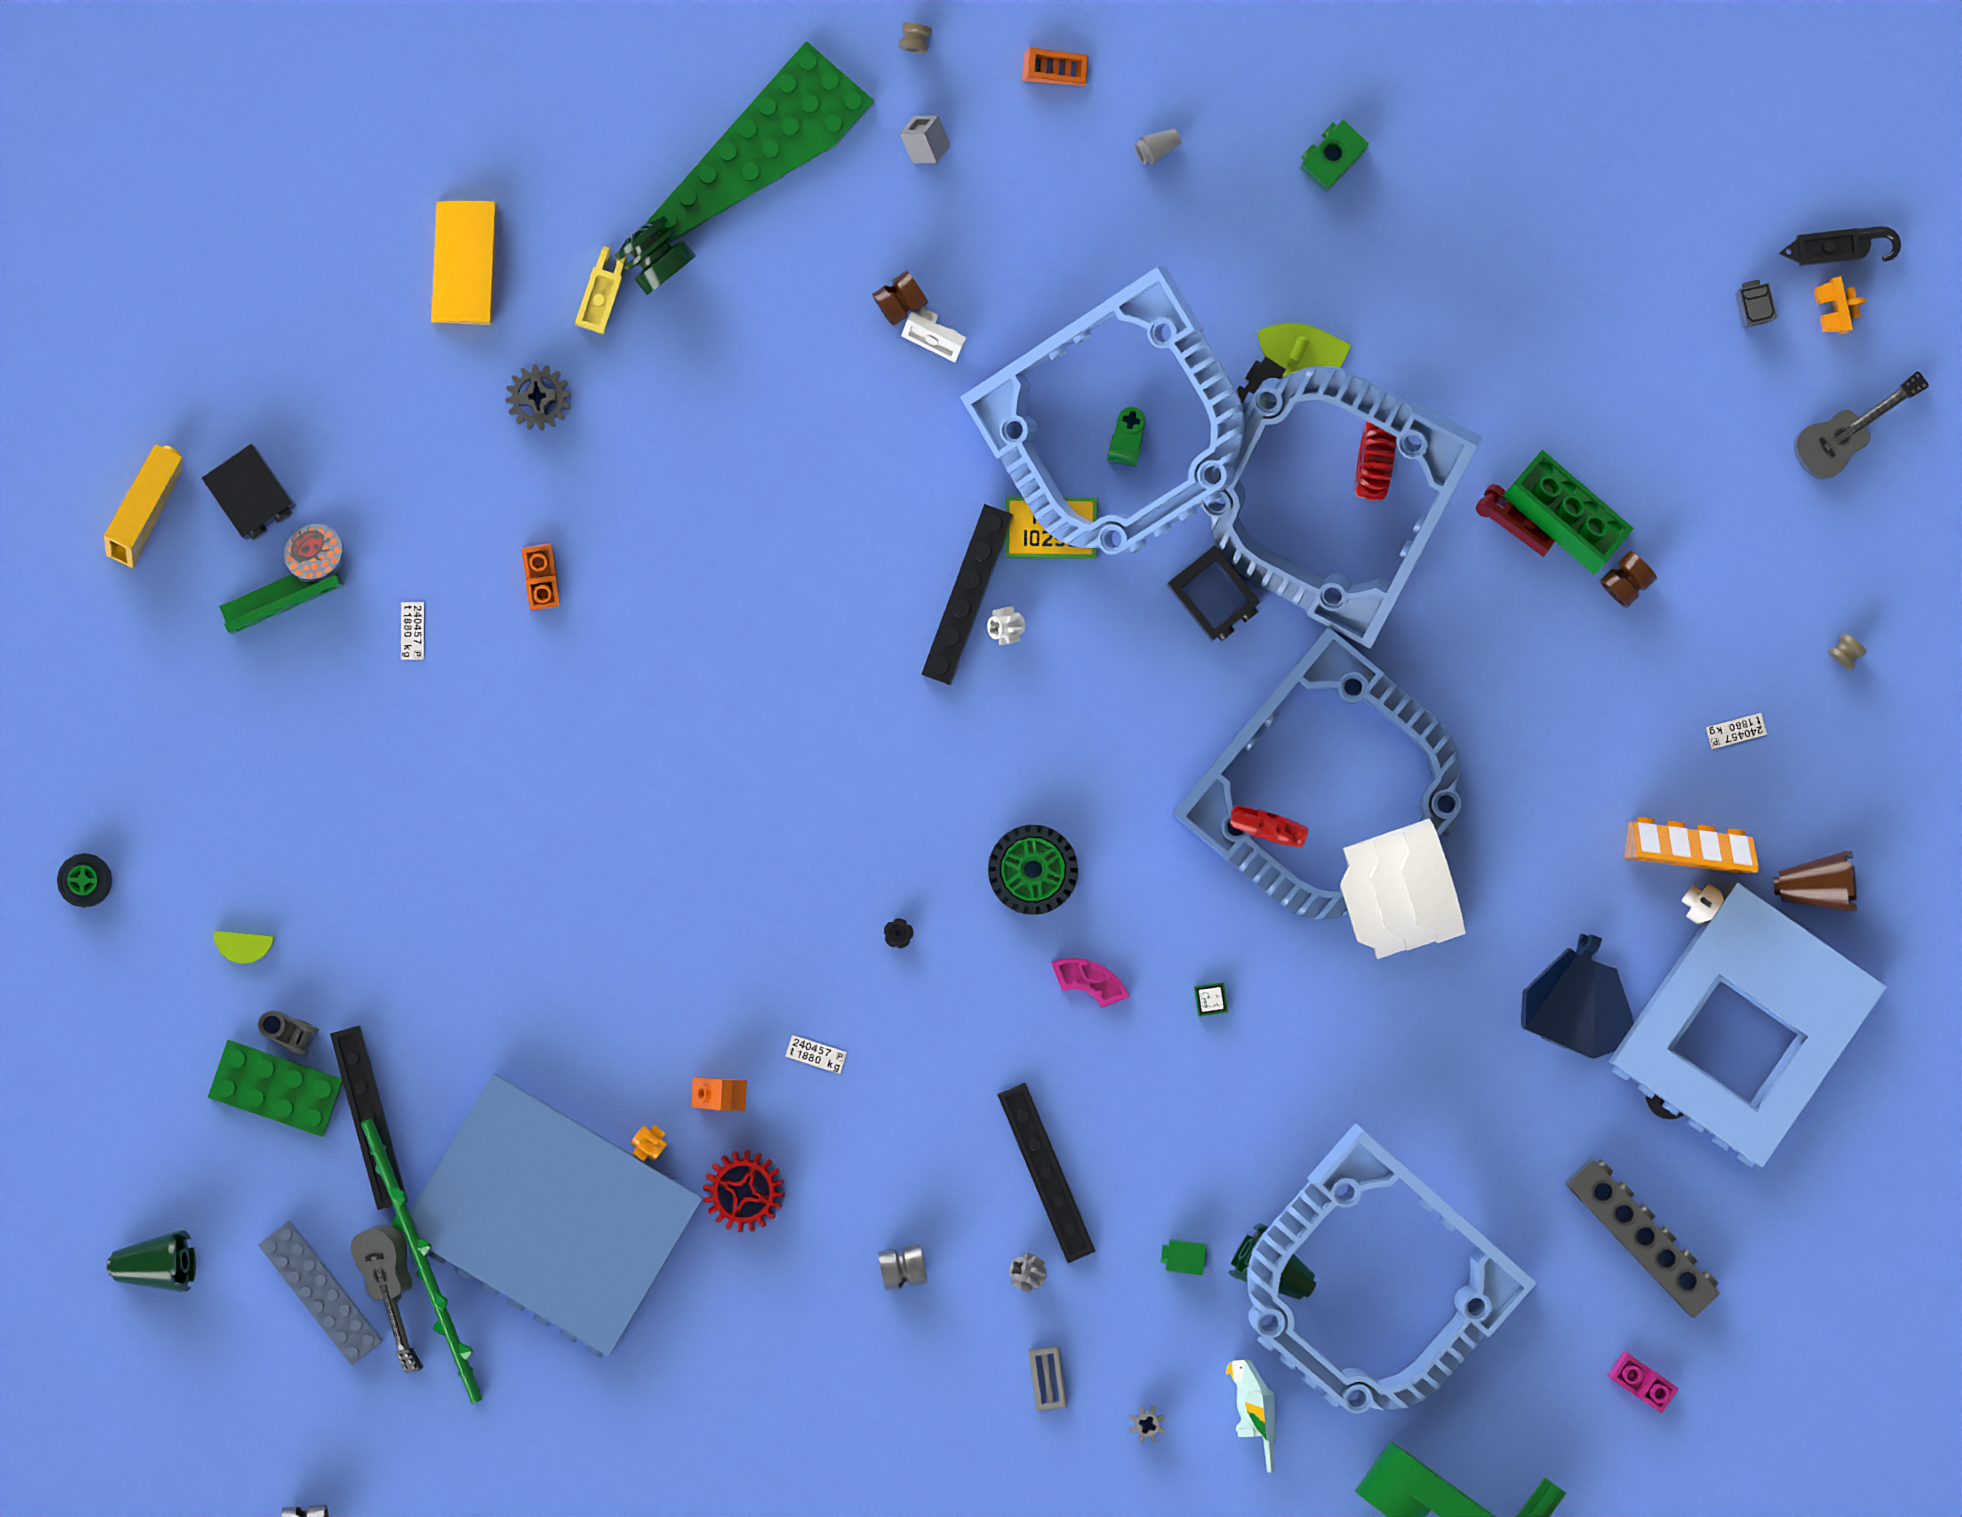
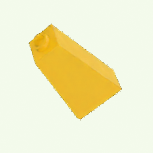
[104,444,183,568]

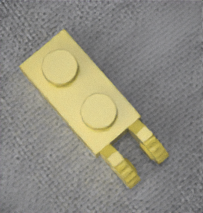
[575,246,628,335]

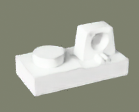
[901,307,966,362]

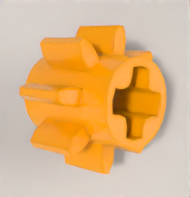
[630,1125,668,1162]

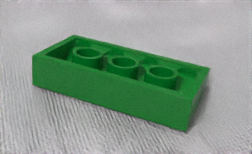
[1503,450,1634,575]

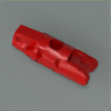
[1230,805,1308,848]

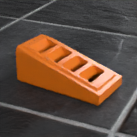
[1022,47,1088,86]

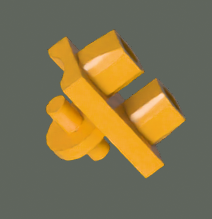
[1814,276,1867,335]

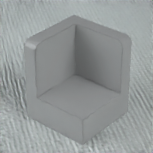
[900,116,950,163]

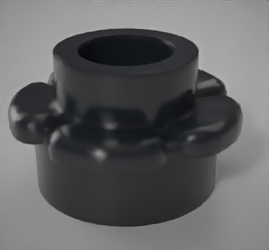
[884,918,914,948]

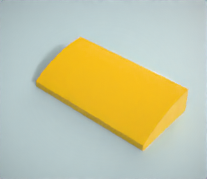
[431,201,497,325]

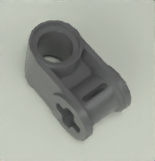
[258,1010,319,1057]

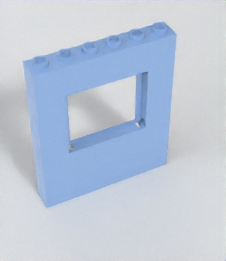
[1608,882,1887,1168]

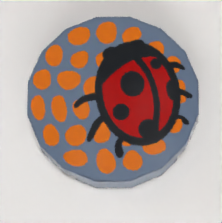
[284,524,345,583]

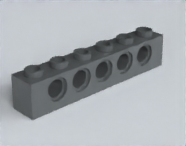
[1564,1158,1720,1318]

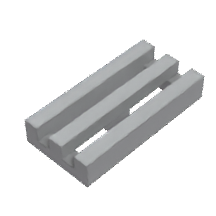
[1028,1346,1067,1411]

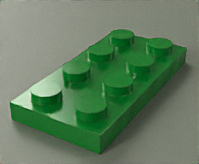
[207,1040,343,1137]

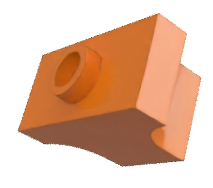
[691,1077,747,1111]

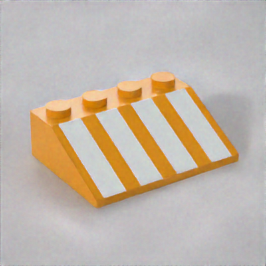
[1624,817,1759,874]

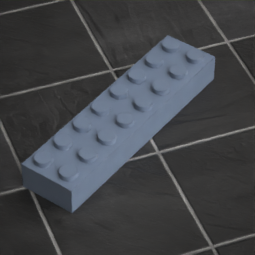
[258,1221,384,1365]

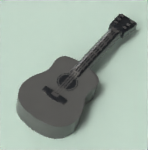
[1794,372,1929,480]
[351,1225,423,1373]

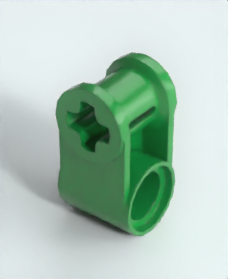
[1107,407,1145,467]

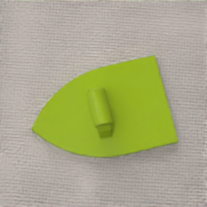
[1257,323,1351,378]

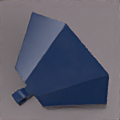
[1521,934,1634,1059]

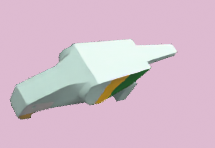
[1226,1359,1276,1473]

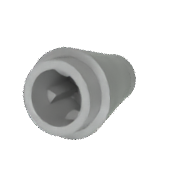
[1134,128,1181,165]

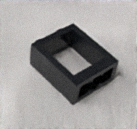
[1166,545,1260,642]

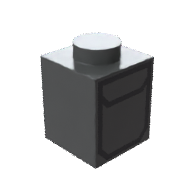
[1735,280,1777,328]

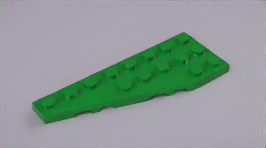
[647,41,874,243]

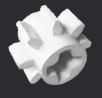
[987,607,1025,645]

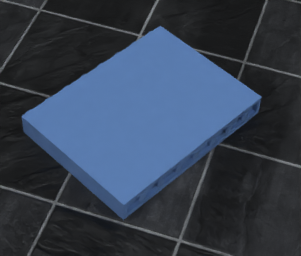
[399,1073,704,1358]

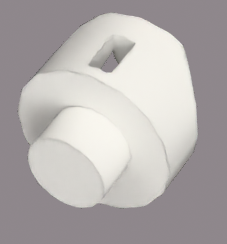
[1681,883,1724,925]

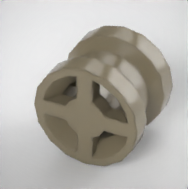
[898,22,932,54]
[1828,633,1867,671]

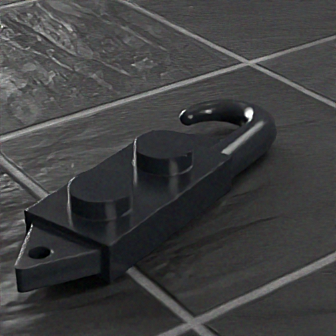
[1779,226,1901,266]

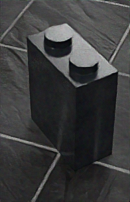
[202,444,296,541]

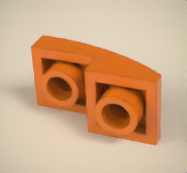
[521,543,560,610]

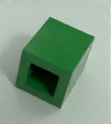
[1160,1239,1206,1275]

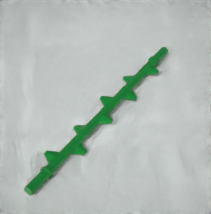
[361,1118,483,1403]

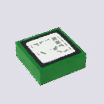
[1194,982,1228,1017]

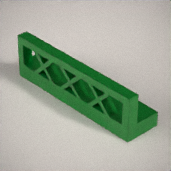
[219,572,343,635]

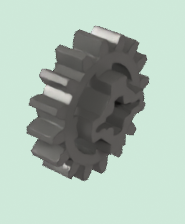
[505,364,572,431]

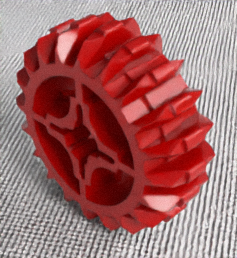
[1354,421,1397,501]
[703,1150,785,1232]

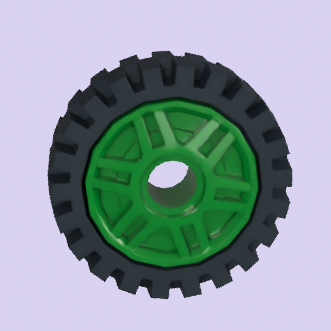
[988,825,1078,915]

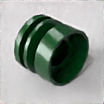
[615,216,696,295]

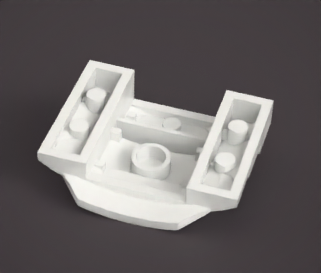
[1340,819,1466,959]

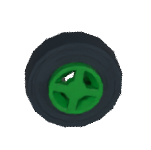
[57,853,112,908]

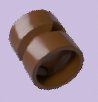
[872,271,928,327]
[1599,551,1657,608]

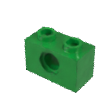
[1300,120,1369,193]

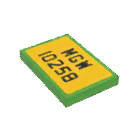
[1005,497,1097,559]

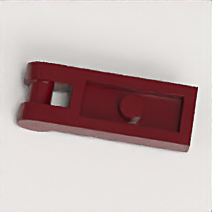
[1475,484,1555,557]

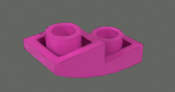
[1607,1351,1679,1413]

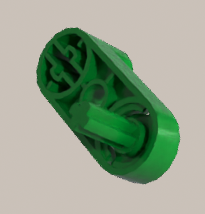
[1354,1441,1567,1517]

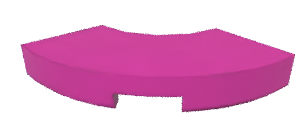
[1051,958,1130,1008]

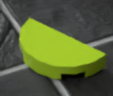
[213,931,275,964]

